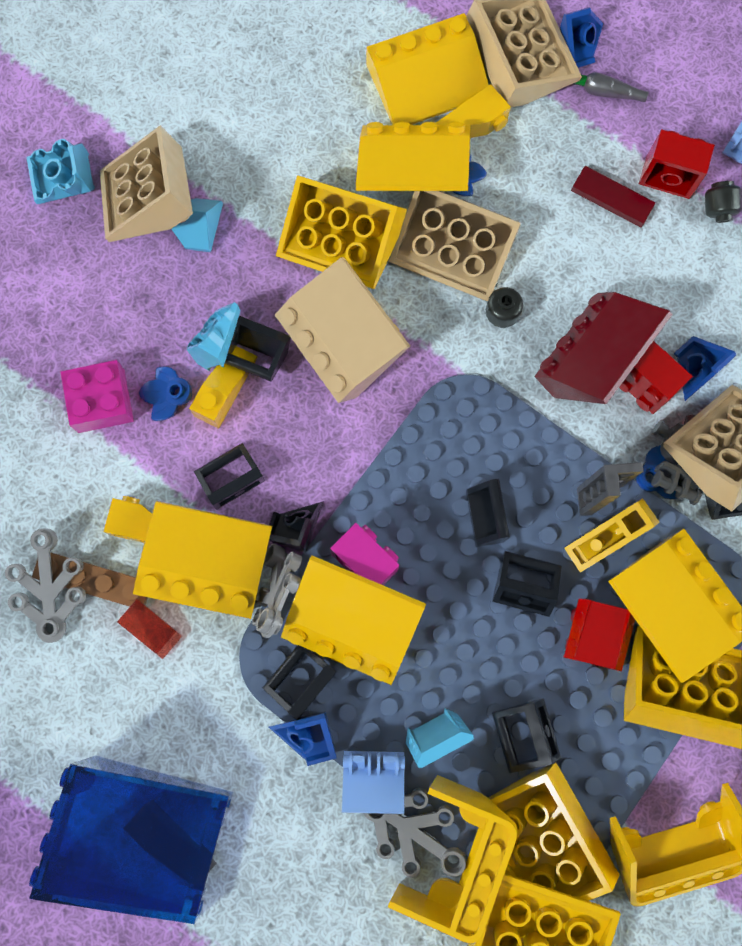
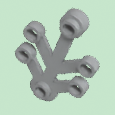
[5,528,86,643]
[252,544,302,638]
[363,787,466,878]

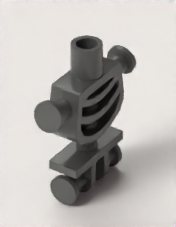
[651,415,702,505]

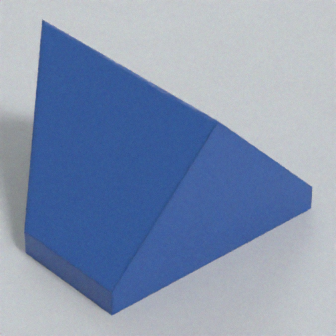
[559,7,603,68]
[674,336,736,401]
[268,712,337,766]

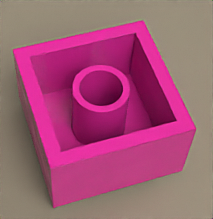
[60,360,134,433]
[330,523,400,585]

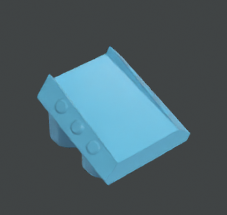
[26,139,95,204]
[187,302,240,371]
[405,708,474,768]

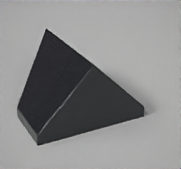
[269,501,324,552]

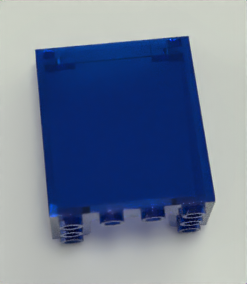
[29,755,233,924]

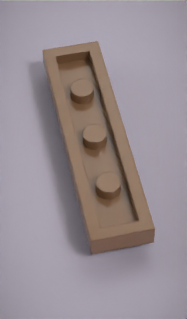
[32,553,148,611]

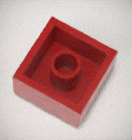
[638,129,715,199]
[619,341,693,414]

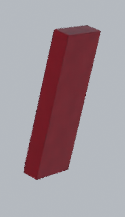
[571,166,656,228]

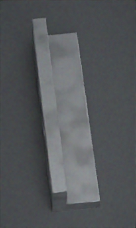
[577,462,644,516]

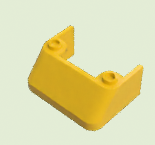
[388,775,518,943]
[610,783,742,906]

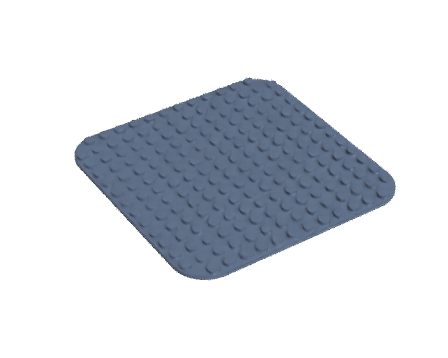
[239,374,742,861]

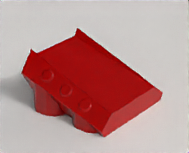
[564,599,635,671]

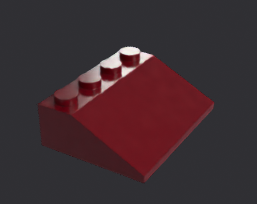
[534,292,673,404]

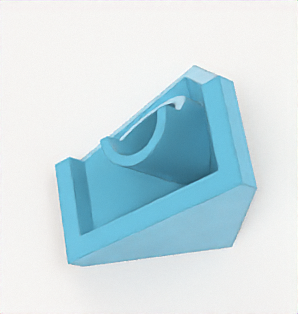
[172,198,223,252]

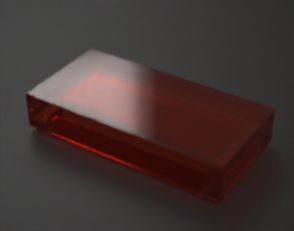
[117,598,182,659]

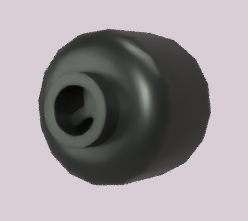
[705,181,742,223]
[485,287,524,328]

